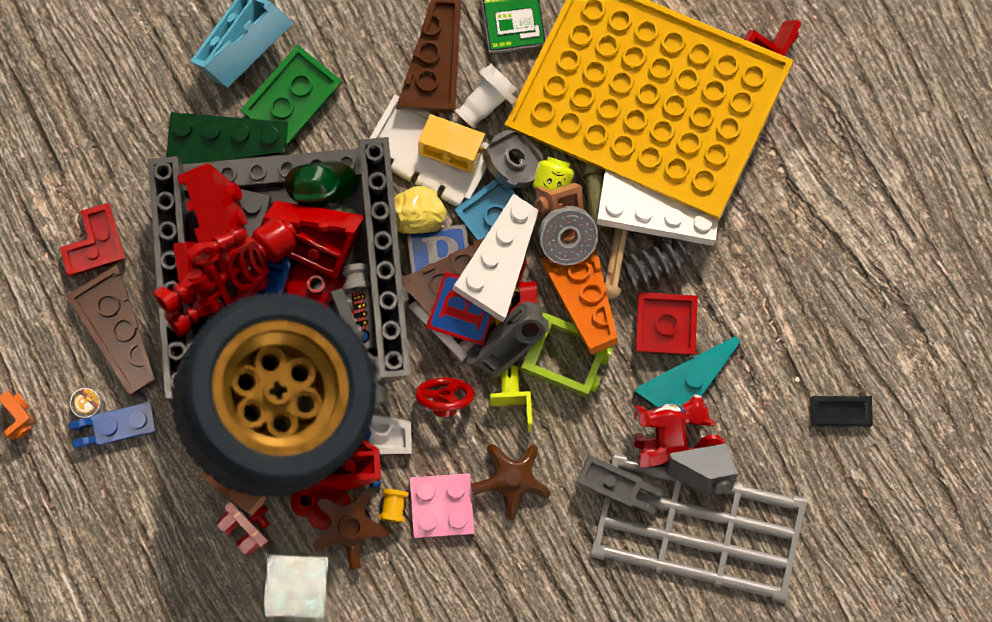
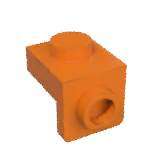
[0,390,35,440]

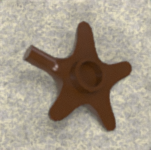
[471,444,551,520]
[313,490,390,570]

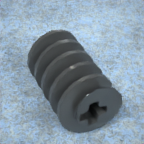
[622,239,689,292]

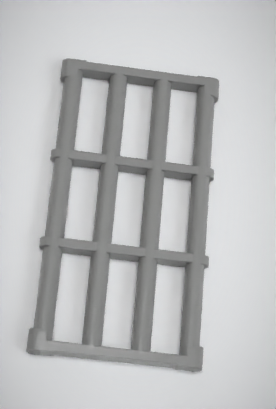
[590,453,808,603]

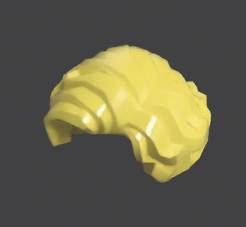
[394,186,447,234]

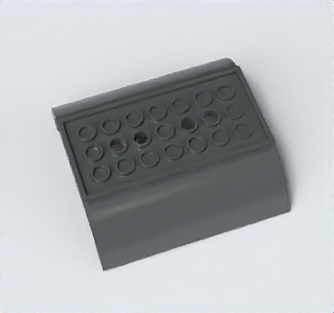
[147,137,411,400]

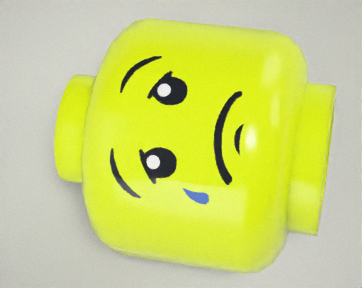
[532,156,574,190]

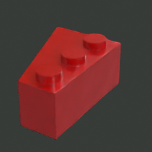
[177,162,247,273]

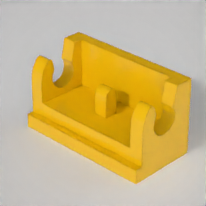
[418,114,485,174]

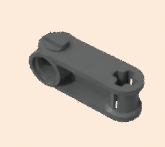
[467,302,549,380]

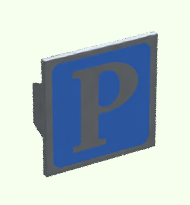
[407,224,468,273]

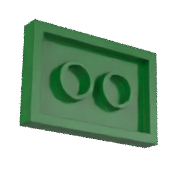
[240,44,343,149]

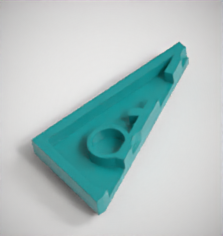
[634,336,741,408]

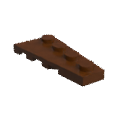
[396,0,461,113]
[402,237,528,316]
[67,264,156,396]

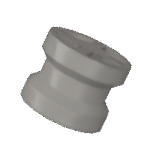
[341,263,372,294]

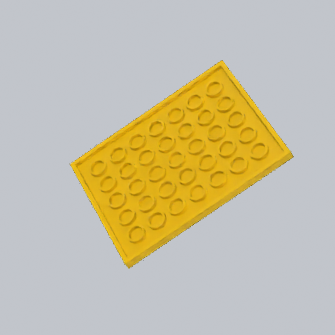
[504,0,794,220]

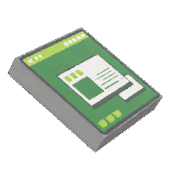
[481,0,546,55]

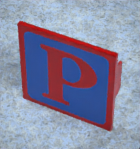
[426,271,493,346]

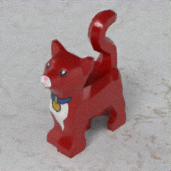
[634,394,725,467]

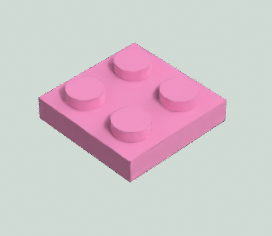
[410,473,474,539]

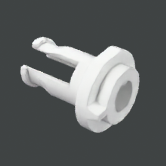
[455,64,517,130]

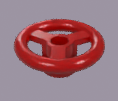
[415,377,475,417]

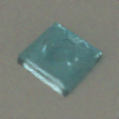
[263,554,329,619]

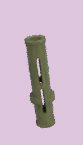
[582,162,609,232]

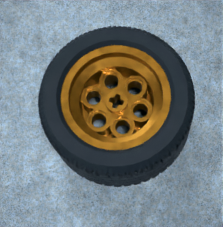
[172,293,376,497]

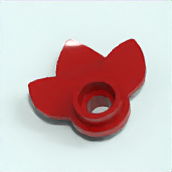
[290,490,351,530]

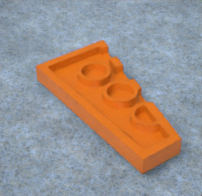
[540,247,618,355]

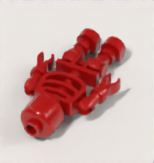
[153,218,297,338]

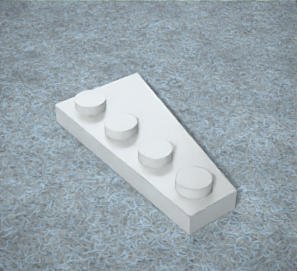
[596,169,718,246]

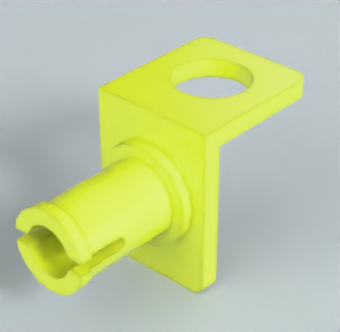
[490,365,532,433]

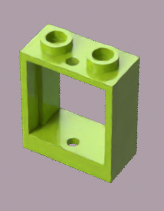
[521,312,613,398]

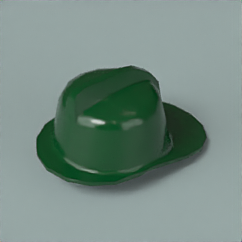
[285,161,357,208]

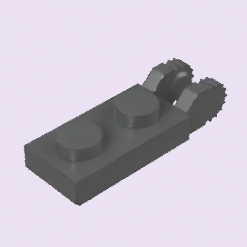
[576,454,664,516]

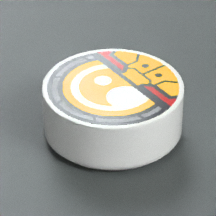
[70,388,102,419]

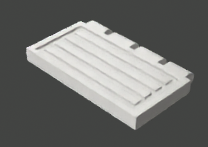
[369,94,488,207]

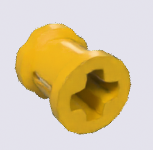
[378,489,409,523]

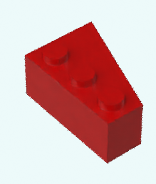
[260,201,365,279]

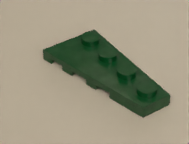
[166,112,288,164]

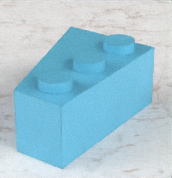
[190,0,294,88]

